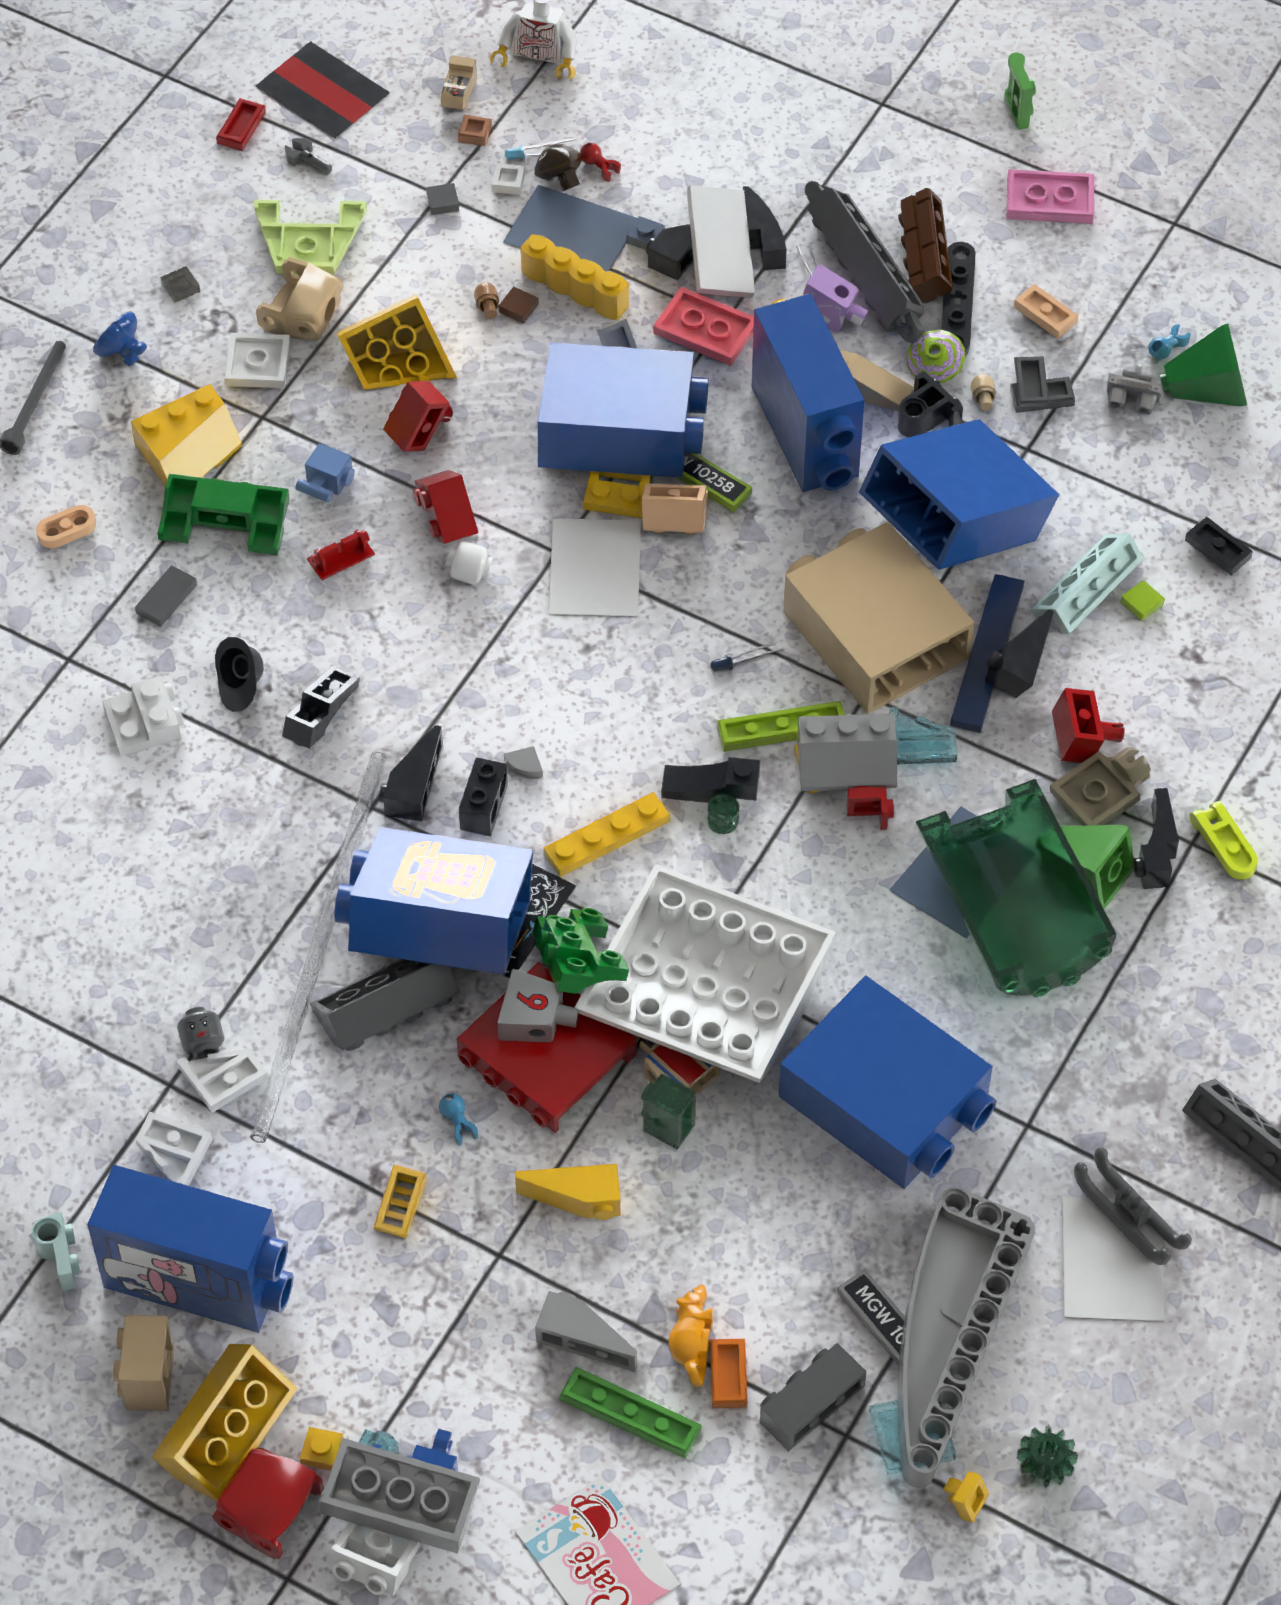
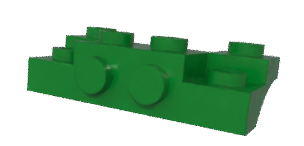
[157,474,290,555]
[532,908,629,994]

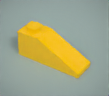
[515,1164,621,1220]

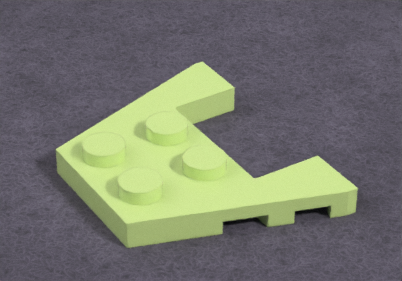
[254,200,367,274]

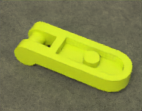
[1189,801,1258,880]

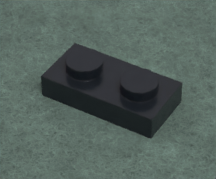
[1185,516,1253,575]

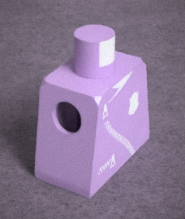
[803,264,869,332]

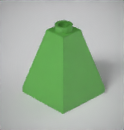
[1038,825,1134,913]

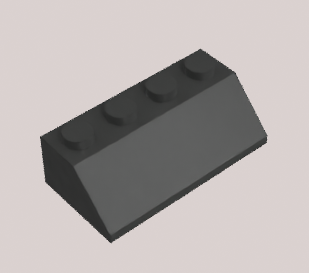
[309,959,460,1051]

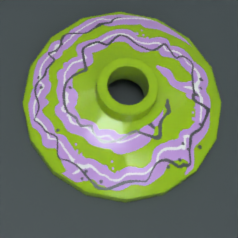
[907,330,965,383]

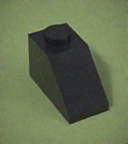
[646,224,694,281]

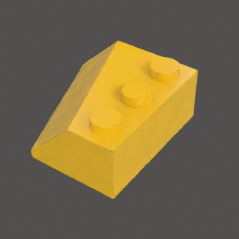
[337,294,457,390]
[131,384,242,486]

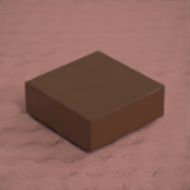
[498,286,539,324]

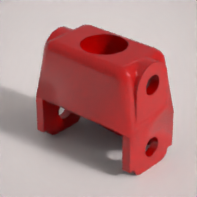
[212,1447,324,1560]

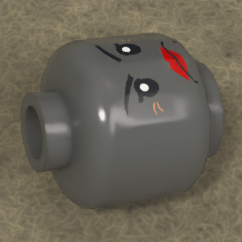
[177,1007,225,1059]

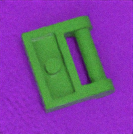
[1004,52,1036,130]

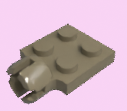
[1050,747,1151,826]

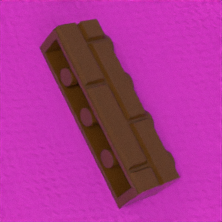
[898,187,953,303]

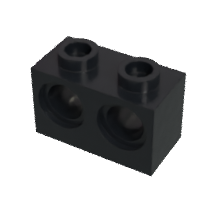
[458,757,508,837]

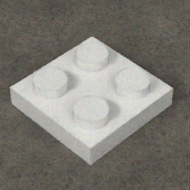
[224,333,290,388]

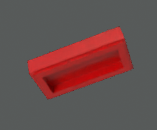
[216,98,266,151]

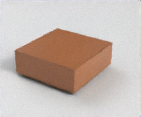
[458,115,492,146]

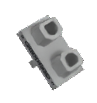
[1107,362,1162,415]

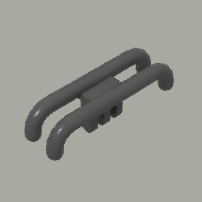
[1074,1147,1192,1265]

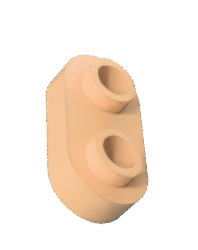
[36,505,96,549]

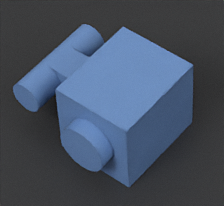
[295,443,355,503]

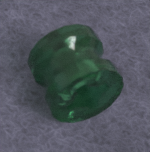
[707,794,740,834]

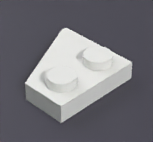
[177,1049,269,1113]
[136,1112,213,1186]

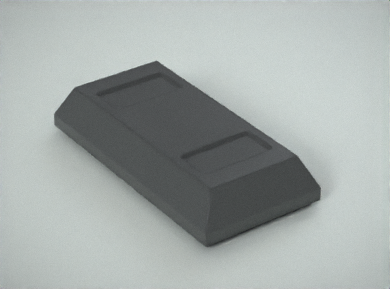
[1014,356,1049,407]

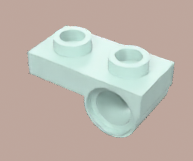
[32,1212,81,1291]

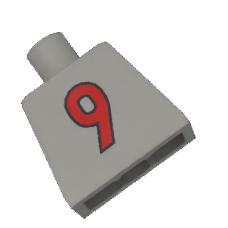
[497,969,579,1042]

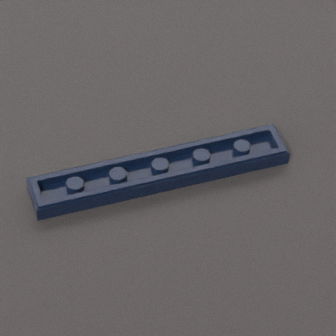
[950,574,1025,733]

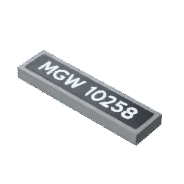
[837,1269,905,1366]

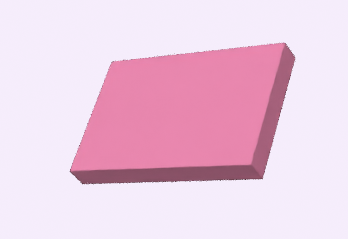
[1006,169,1094,224]

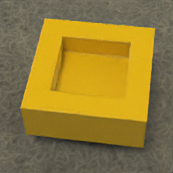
[300,1427,344,1471]

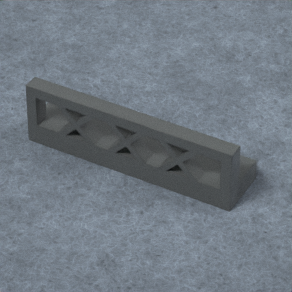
[1182,1079,1281,1190]

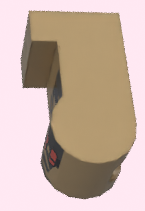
[441,55,477,110]

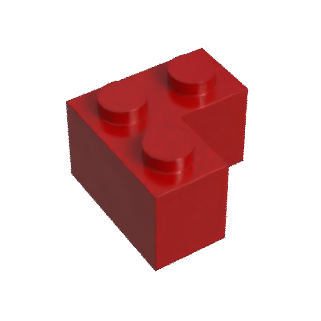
[413,470,479,544]

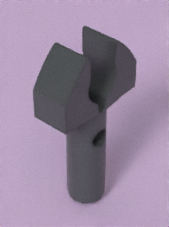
[285,138,332,175]

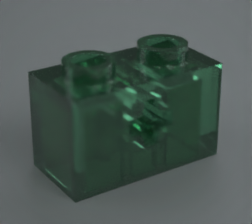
[641,1073,696,1150]

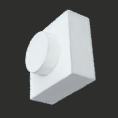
[492,163,525,195]

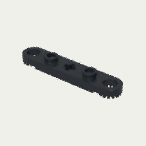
[941,241,976,357]

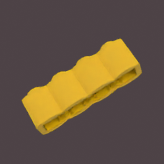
[520,234,629,320]

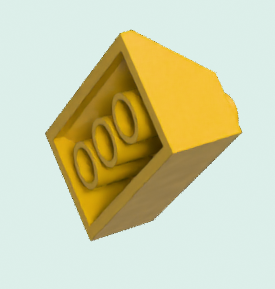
[152,1344,298,1501]

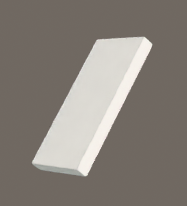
[686,185,755,298]

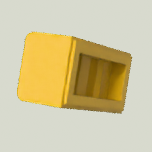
[373,1164,428,1239]

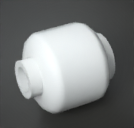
[445,541,492,585]

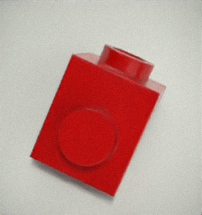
[846,786,894,830]

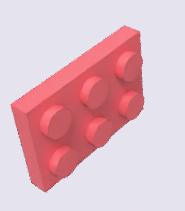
[653,287,754,366]

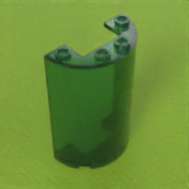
[916,779,1117,998]

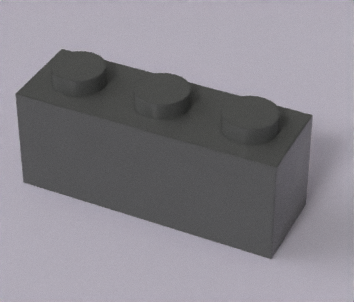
[759,1343,867,1452]

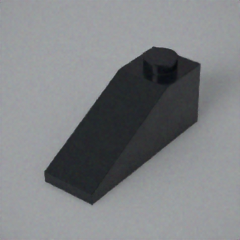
[985,610,1054,698]
[379,725,443,822]

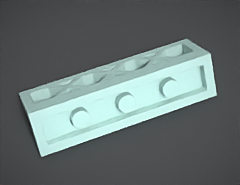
[1031,534,1144,634]

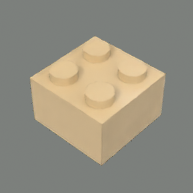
[113,1315,174,1411]

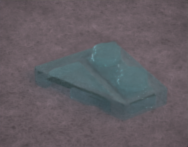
[889,707,958,765]

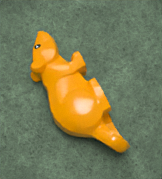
[668,1284,713,1388]

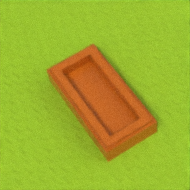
[710,1338,748,1409]

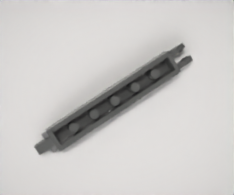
[804,180,925,344]

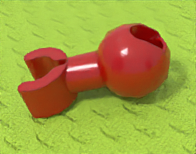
[579,142,621,182]

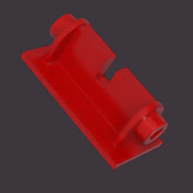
[307,529,375,581]

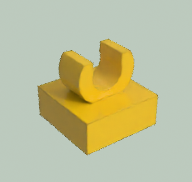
[943,1471,989,1523]

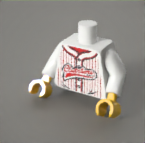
[490,0,577,79]

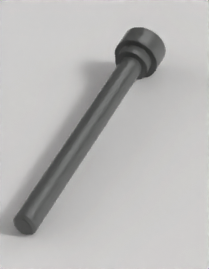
[0,341,66,455]

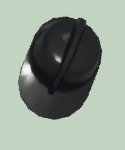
[215,637,264,712]

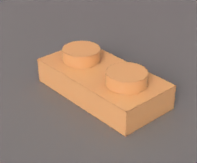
[1014,284,1078,339]

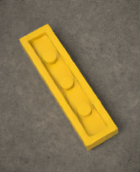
[543,792,670,877]

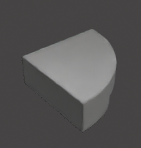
[504,746,543,778]

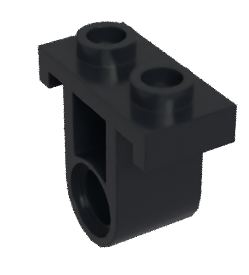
[897,371,963,437]

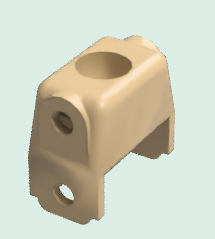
[256,257,343,340]

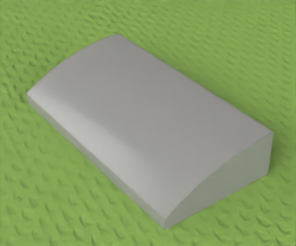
[320,1438,480,1554]

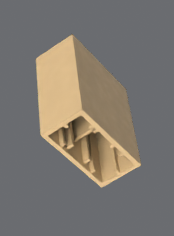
[783,522,975,714]

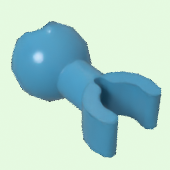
[1148,324,1191,360]
[439,1093,478,1146]

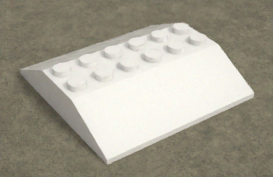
[574,864,836,1083]

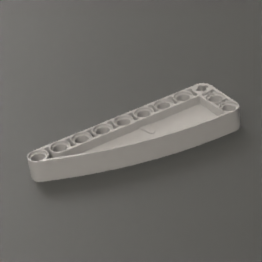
[897,1187,1035,1488]

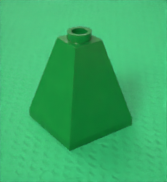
[1160,324,1247,407]

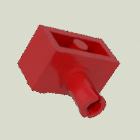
[383,381,453,452]
[1052,688,1125,763]

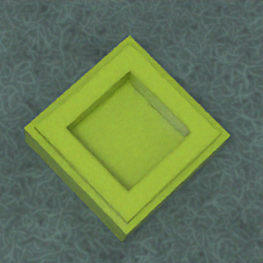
[1120,580,1165,621]

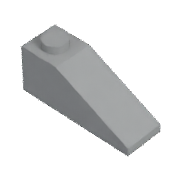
[535,1291,637,1372]

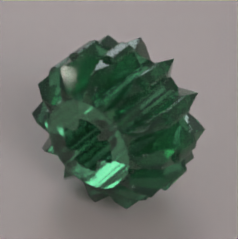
[1017,1425,1078,1489]

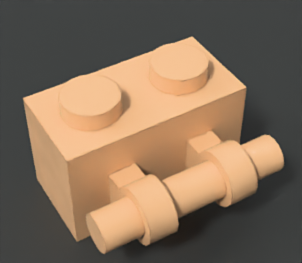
[642,483,709,534]

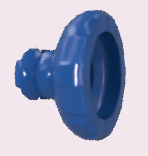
[93,311,147,366]

